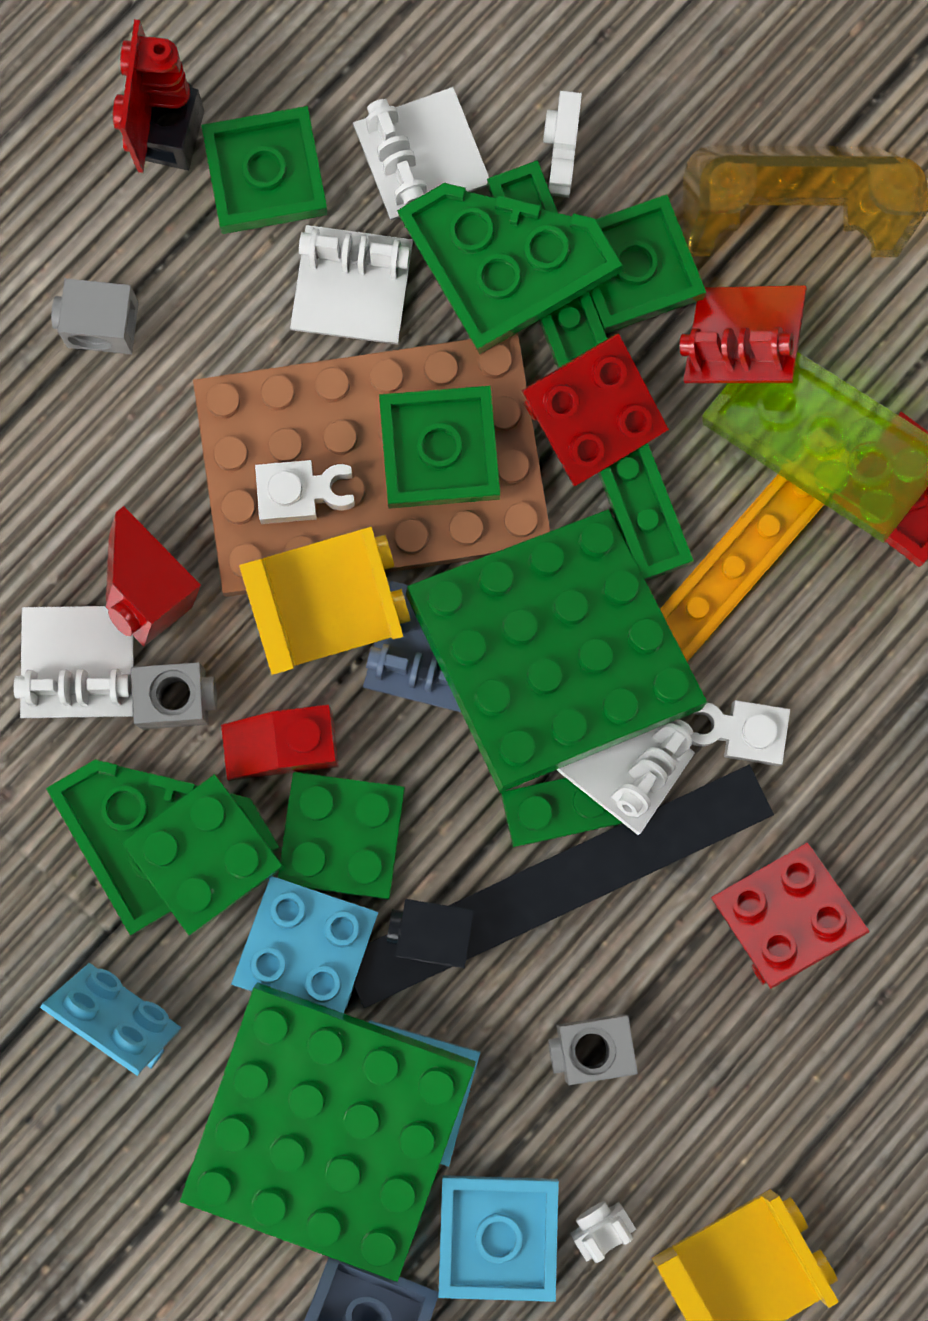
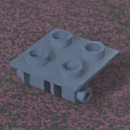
[363,581,461,712]

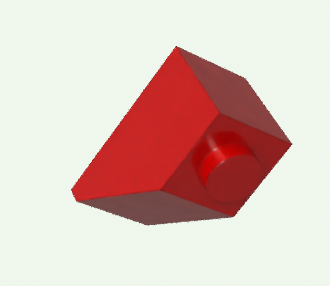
[106,506,201,647]
[221,704,339,781]

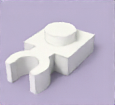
[543,91,582,198]
[255,460,355,524]
[691,700,790,766]
[571,1201,636,1263]

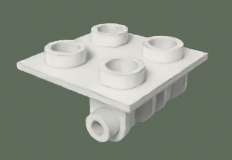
[353,87,489,221]
[290,225,413,345]
[14,606,134,718]
[557,720,695,835]

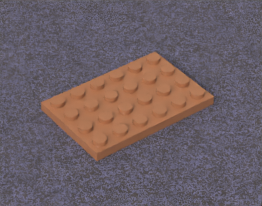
[193,333,550,597]

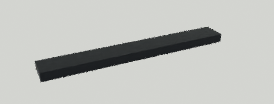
[354,764,774,1008]

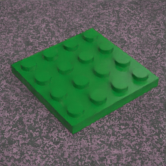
[405,509,707,793]
[179,982,476,1282]

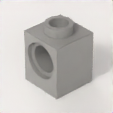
[51,278,139,354]
[131,662,217,730]
[548,1014,638,1085]

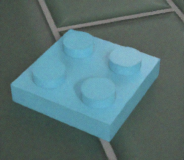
[438,1175,559,1302]

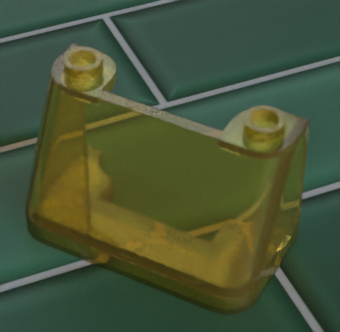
[683,145,928,257]

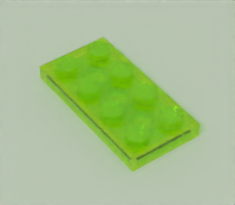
[702,352,928,543]

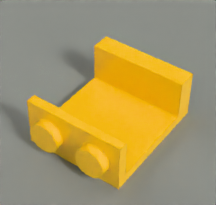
[239,527,411,675]
[651,1189,839,1321]

